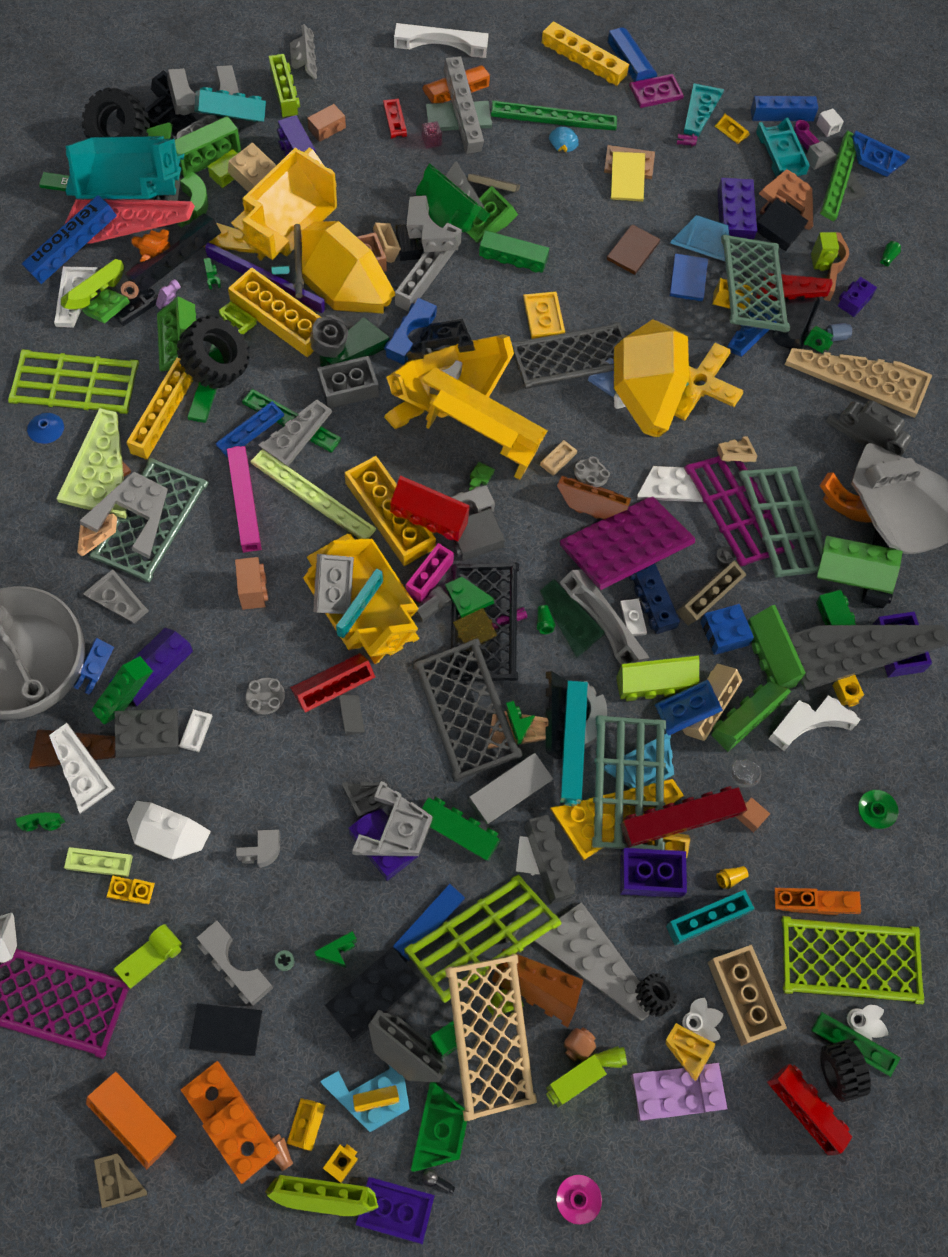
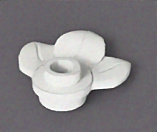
[682,998,723,1042]
[847,1005,888,1040]

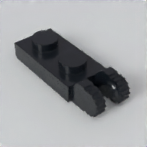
[114,288,158,326]

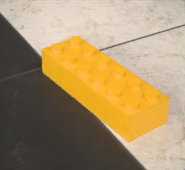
[228,268,322,357]
[345,456,436,566]

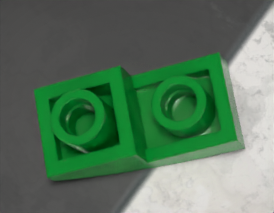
[15,812,65,832]

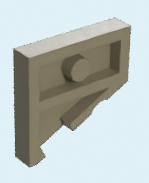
[94,1153,147,1209]

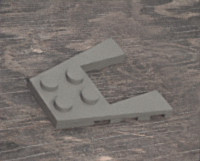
[80,472,168,559]

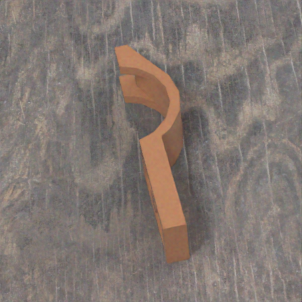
[824,232,849,301]

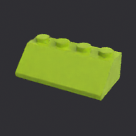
[616,656,699,701]

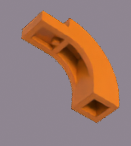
[820,472,872,522]

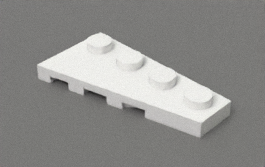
[54,266,99,328]
[49,723,115,814]

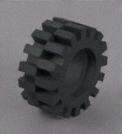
[635,973,677,1017]

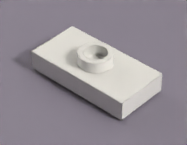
[620,598,647,636]

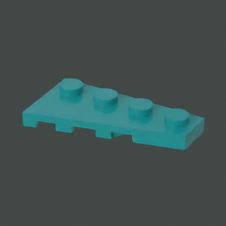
[683,83,724,137]

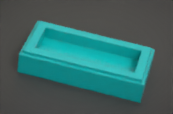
[271,265,290,274]

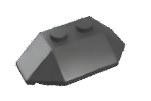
[368,1010,447,1082]

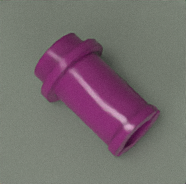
[677,134,697,147]

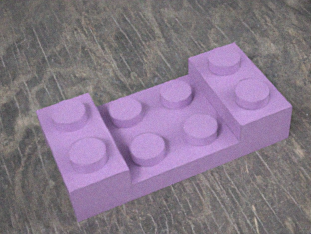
[631,1063,727,1121]

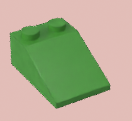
[467,186,518,243]

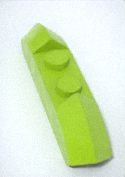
[61,259,124,309]
[265,1175,378,1216]

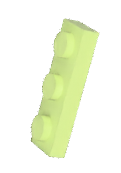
[64,847,133,877]

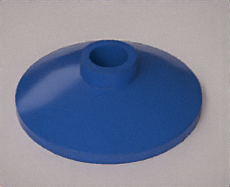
[27,413,64,444]

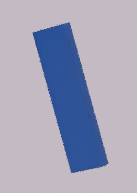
[215,401,284,457]
[393,884,465,962]

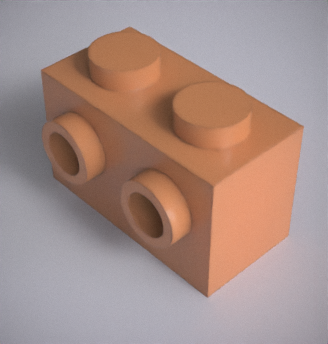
[307,104,346,142]

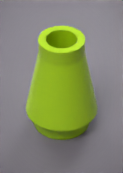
[595,1046,627,1068]

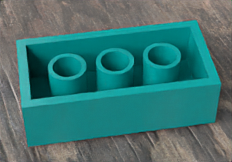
[194,87,266,122]

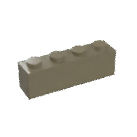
[676,560,747,625]

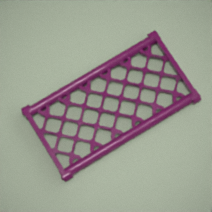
[0,948,129,1059]

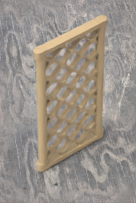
[445,954,537,1121]

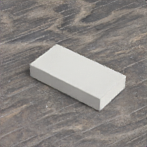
[179,709,212,752]

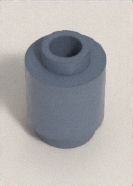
[825,323,852,342]

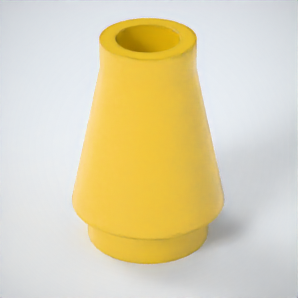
[716,866,749,889]

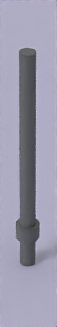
[293,224,304,298]

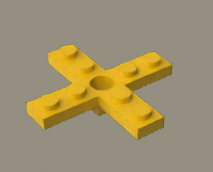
[674,343,743,421]

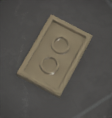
[467,174,520,192]

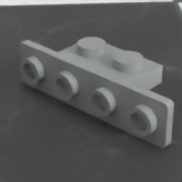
[290,24,317,80]

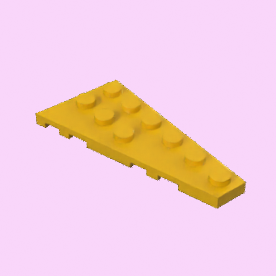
[550,779,684,861]

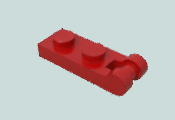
[383,99,407,139]

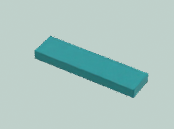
[336,568,383,638]

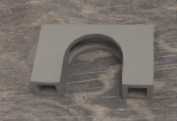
[167,65,239,115]

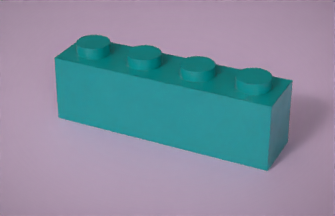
[666,890,755,946]

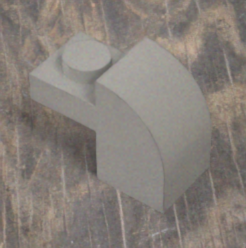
[236,830,280,868]

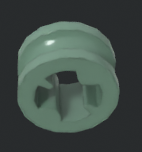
[275,950,294,971]

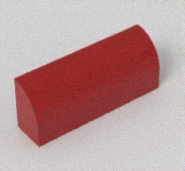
[290,653,375,712]

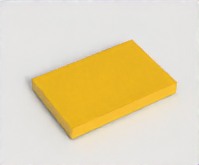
[523,292,565,339]

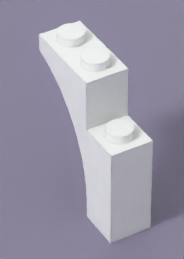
[769,695,861,751]

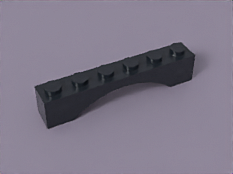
[124,213,221,293]

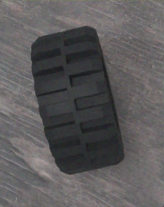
[82,87,149,138]
[177,316,250,389]

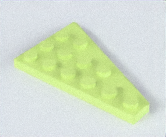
[57,408,127,519]

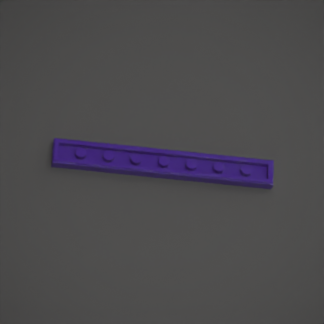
[205,243,325,313]

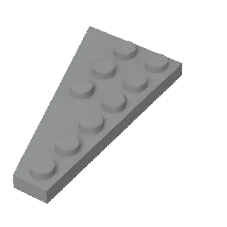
[534,902,650,1021]

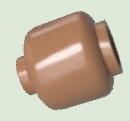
[564,1027,596,1062]

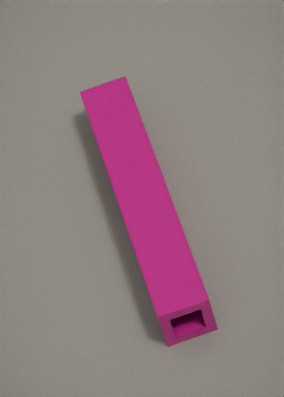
[227,446,262,553]

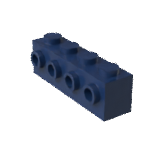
[628,563,680,634]

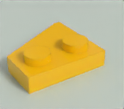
[666,1023,715,1081]

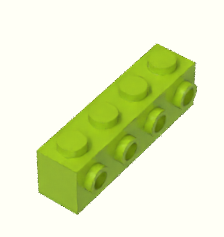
[269,54,300,117]

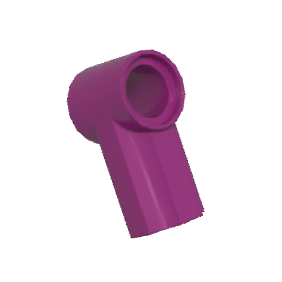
[793,120,820,150]

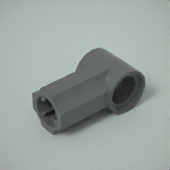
[415,587,453,622]

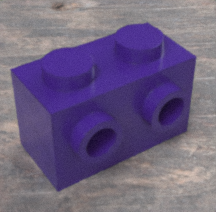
[838,277,877,317]

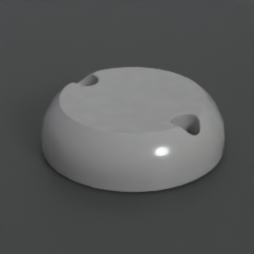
[0,586,85,720]

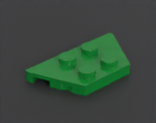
[411,1082,467,1172]

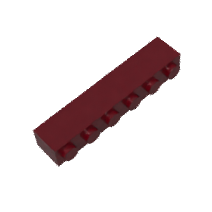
[620,786,747,848]

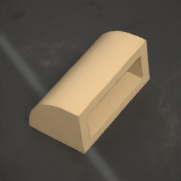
[373,223,401,263]

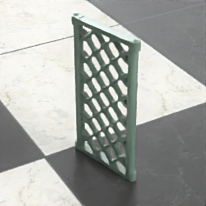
[721,235,790,332]
[88,458,209,583]

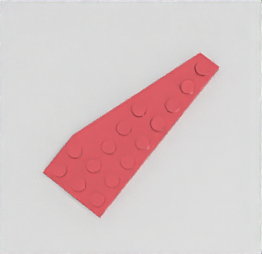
[65,199,195,244]

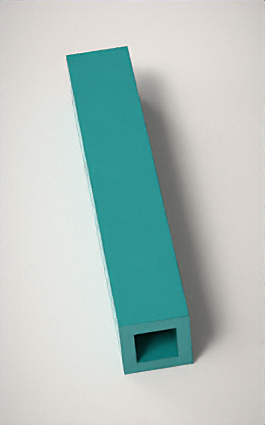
[560,681,588,806]

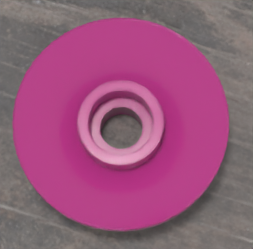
[556,1175,602,1225]

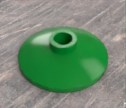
[858,790,899,829]

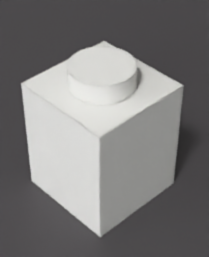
[816,108,844,137]

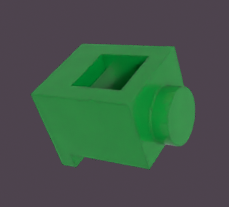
[804,326,834,353]

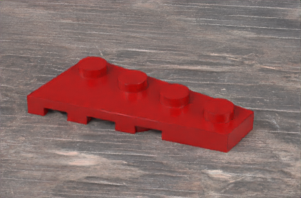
[756,273,833,301]

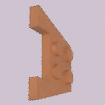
[759,169,813,230]

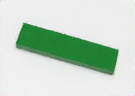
[811,1011,901,1077]

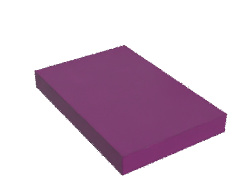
[629,74,684,108]

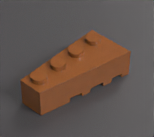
[491,949,584,1028]

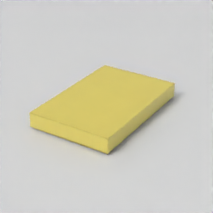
[611,152,645,201]

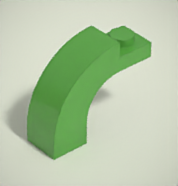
[177,172,208,228]

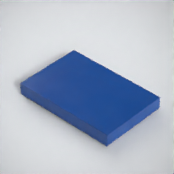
[670,254,708,302]
[655,680,723,736]

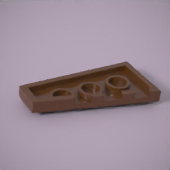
[29,729,116,769]

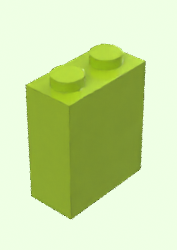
[546,1054,607,1107]

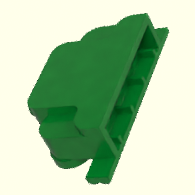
[416,163,490,233]

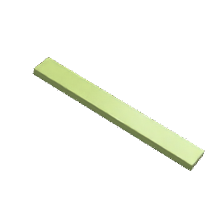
[251,449,376,539]

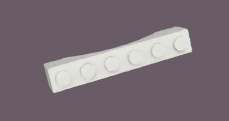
[394,23,488,58]

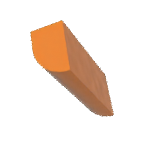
[422,65,490,103]
[86,1072,177,1170]

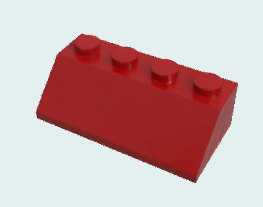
[390,475,470,542]
[767,1064,852,1156]

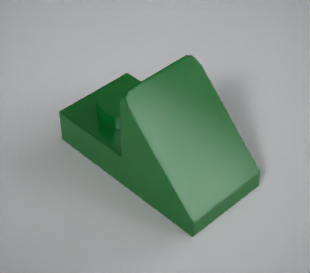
[505,701,535,745]
[314,931,357,968]

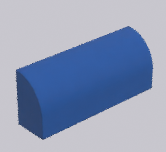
[607,28,657,82]

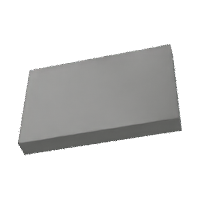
[313,554,354,614]

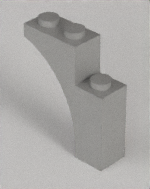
[406,196,458,252]

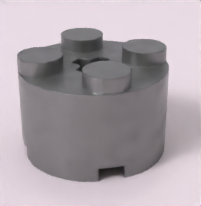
[310,315,348,358]

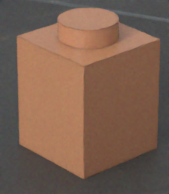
[736,797,770,833]

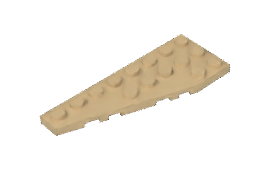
[785,348,932,418]

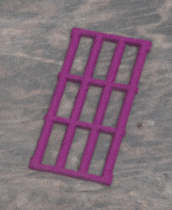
[684,456,795,567]

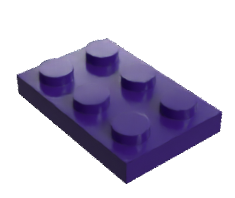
[356,1177,435,1244]

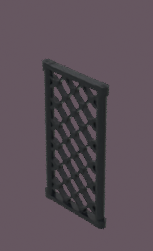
[448,562,519,682]

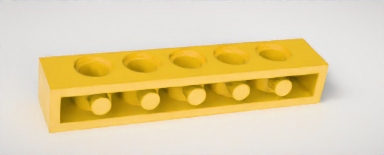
[541,21,629,86]
[127,358,193,460]

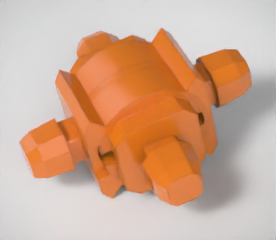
[132,229,170,262]

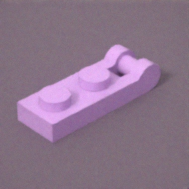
[156,279,181,309]

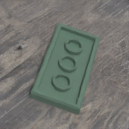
[426,101,492,131]

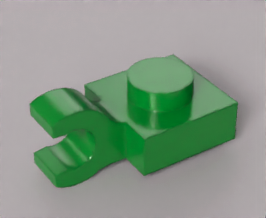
[204,258,221,290]

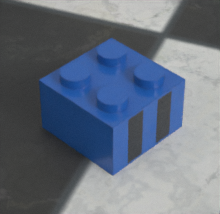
[700,604,754,655]

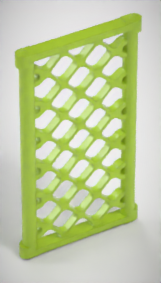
[781,916,924,1004]

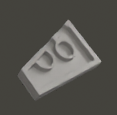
[83,569,149,623]

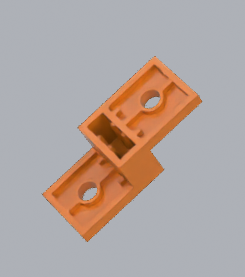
[181,1061,280,1184]

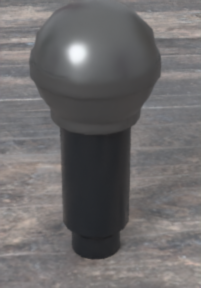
[422,1169,455,1194]

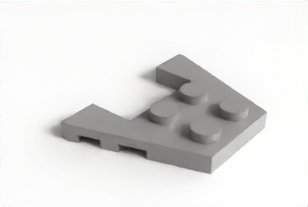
[352,781,433,856]

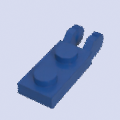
[73,638,114,695]

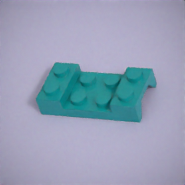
[756,118,810,178]

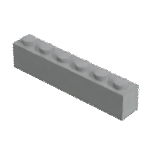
[395,223,462,312]

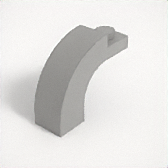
[584,681,607,749]

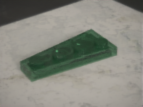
[540,579,605,658]

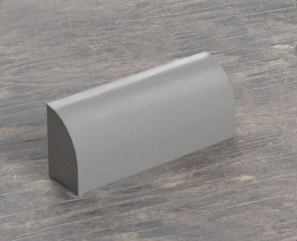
[467,753,553,824]

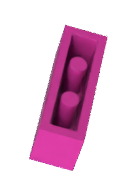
[406,543,454,603]

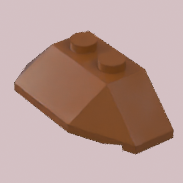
[557,476,631,519]

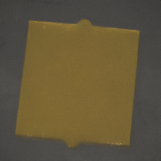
[453,608,497,650]

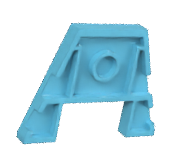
[321,1065,410,1132]

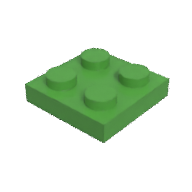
[82,289,130,324]

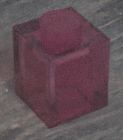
[422,121,442,149]

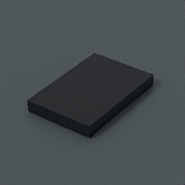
[189,1003,263,1056]

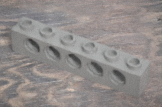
[443,56,484,154]

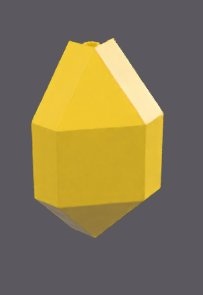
[302,221,395,314]
[614,319,689,437]
[386,334,514,418]

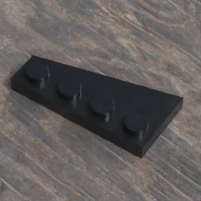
[546,671,568,759]

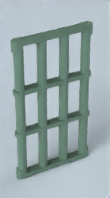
[739,466,824,578]
[592,715,666,850]

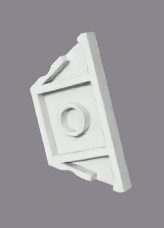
[637,466,703,502]

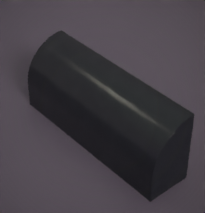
[772,296,821,350]

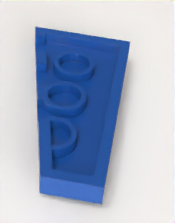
[727,301,779,357]

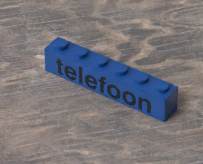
[21,195,117,284]

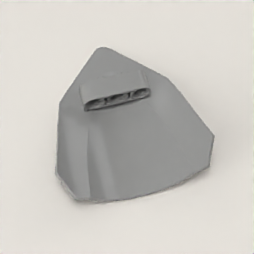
[851,443,948,554]

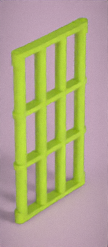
[8,349,139,414]
[404,874,562,1003]

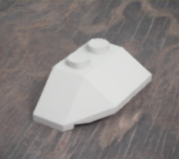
[127,801,211,860]

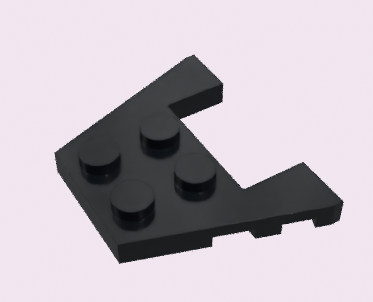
[407,319,475,361]

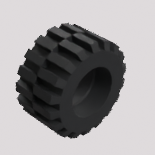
[820,1039,871,1102]

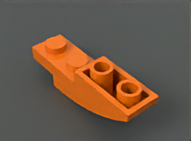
[775,888,861,915]

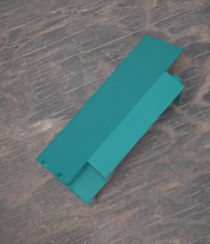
[66,136,185,199]

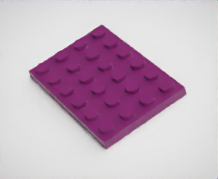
[560,496,695,590]

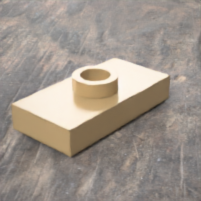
[540,440,577,476]

